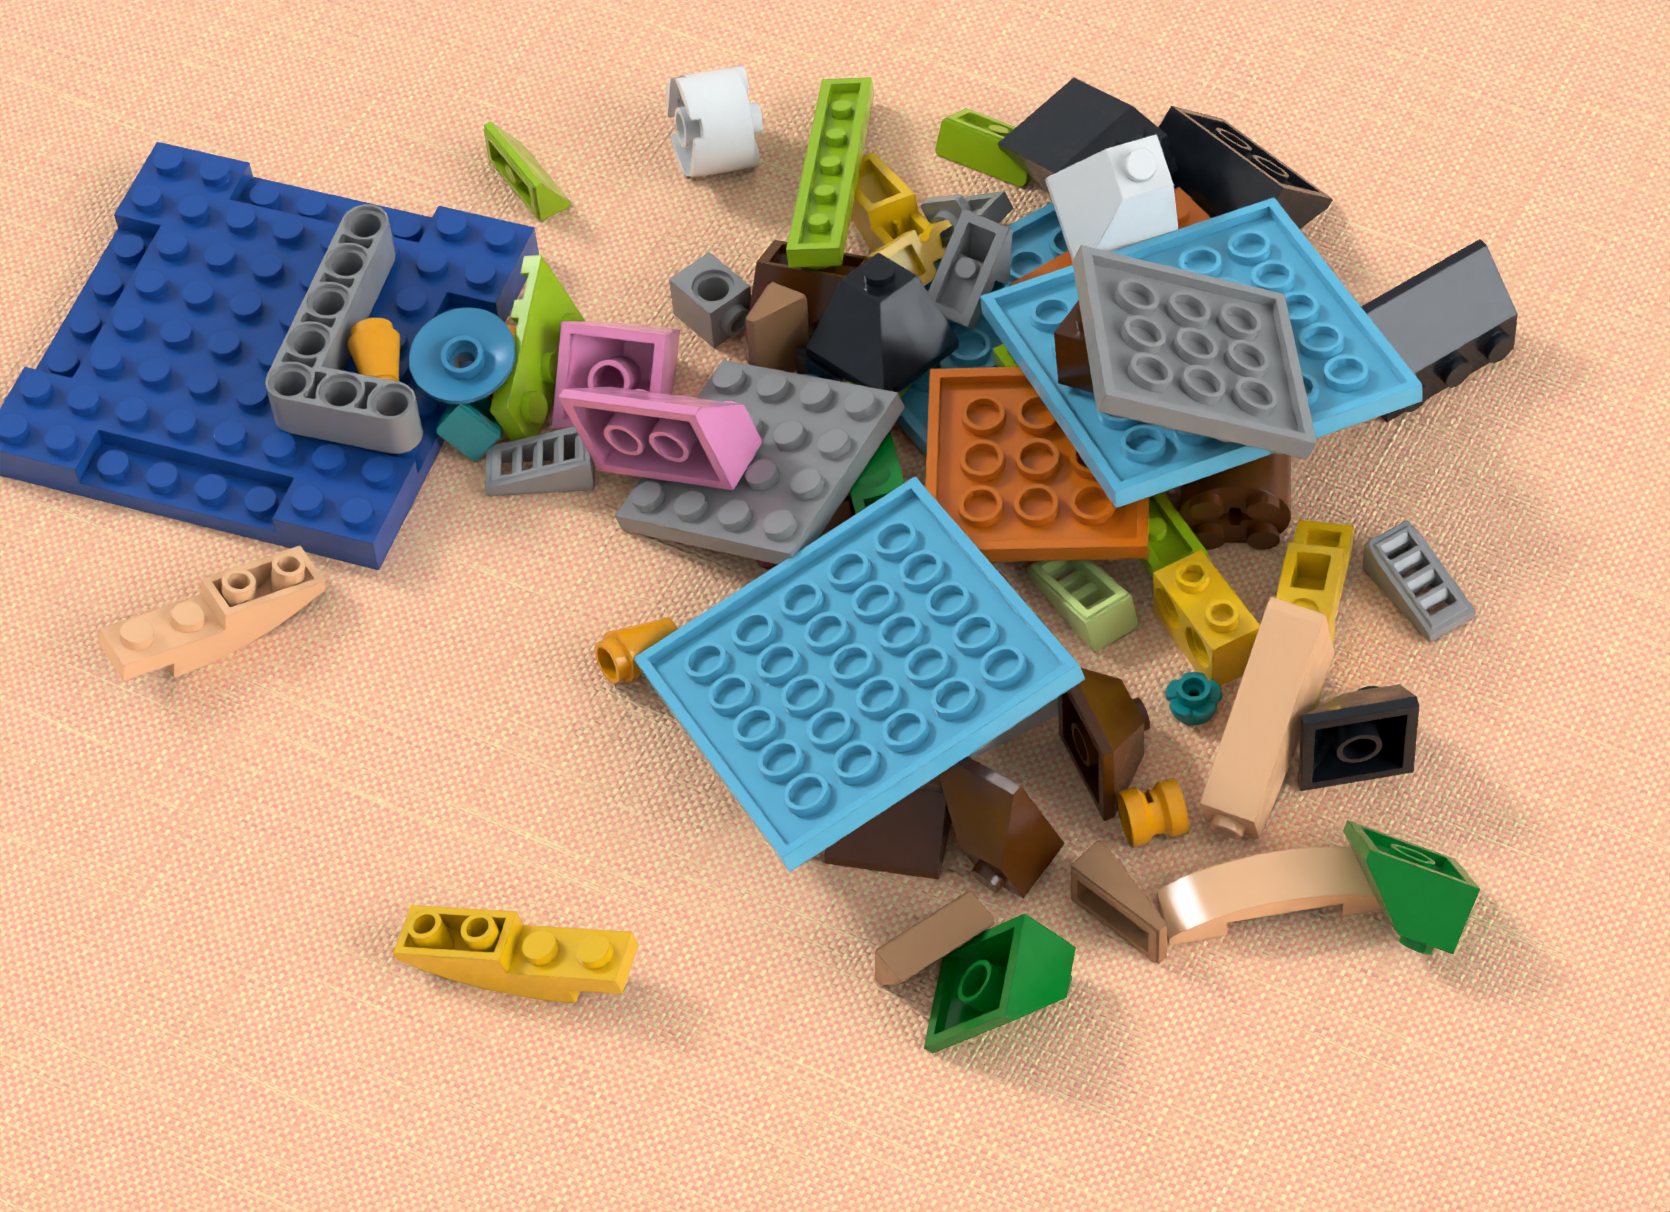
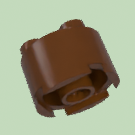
[1179,453,1291,550]

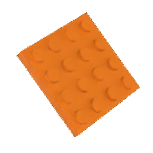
[925,367,1149,562]

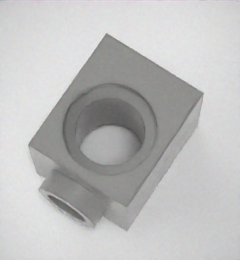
[669,252,751,348]

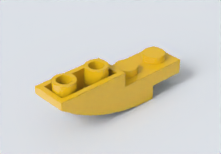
[1276,519,1354,710]
[393,905,639,1004]

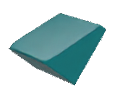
[436,397,502,461]

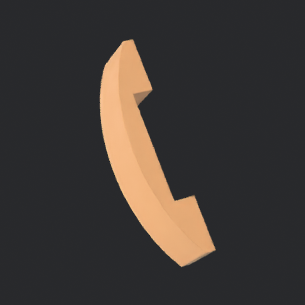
[1157,846,1382,945]

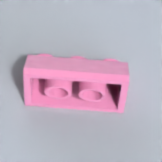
[559,387,763,490]

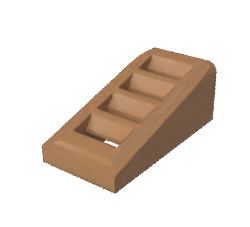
[1071,840,1167,964]

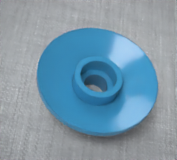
[409,308,516,404]

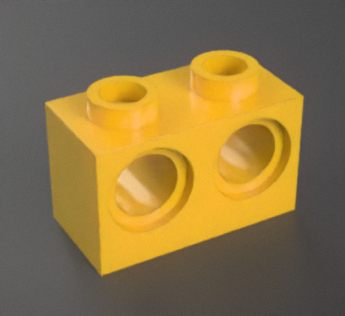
[1153,549,1260,686]

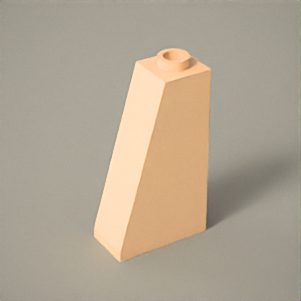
[1200,597,1334,840]

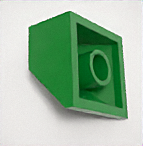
[1343,820,1480,955]
[924,914,1076,1054]

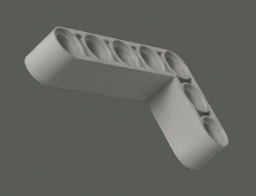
[265,204,423,454]

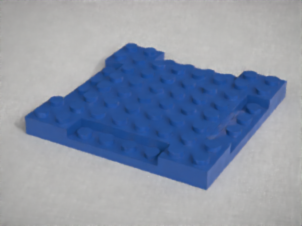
[0,142,539,570]

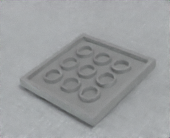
[1072,245,1317,460]
[615,360,905,564]

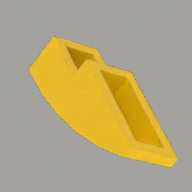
[851,152,943,265]

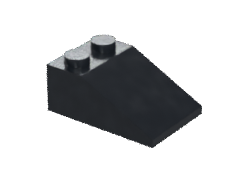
[998,77,1178,191]

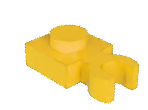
[865,220,952,286]

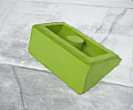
[935,108,1032,187]
[483,121,571,221]

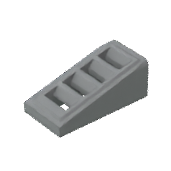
[485,426,595,496]
[1363,521,1476,643]

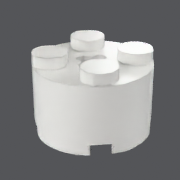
[666,65,763,177]

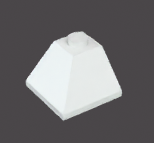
[1045,134,1178,261]

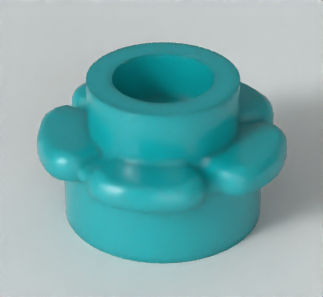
[1165,672,1222,725]

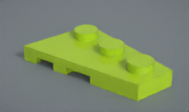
[490,255,586,441]

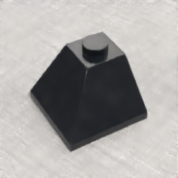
[806,252,959,393]
[1298,684,1419,791]

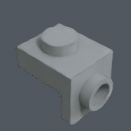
[921,191,1014,248]

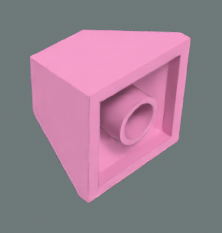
[552,321,680,429]

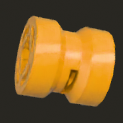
[1117,778,1189,848]

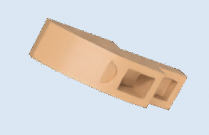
[99,546,326,681]

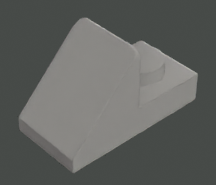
[928,209,1013,330]

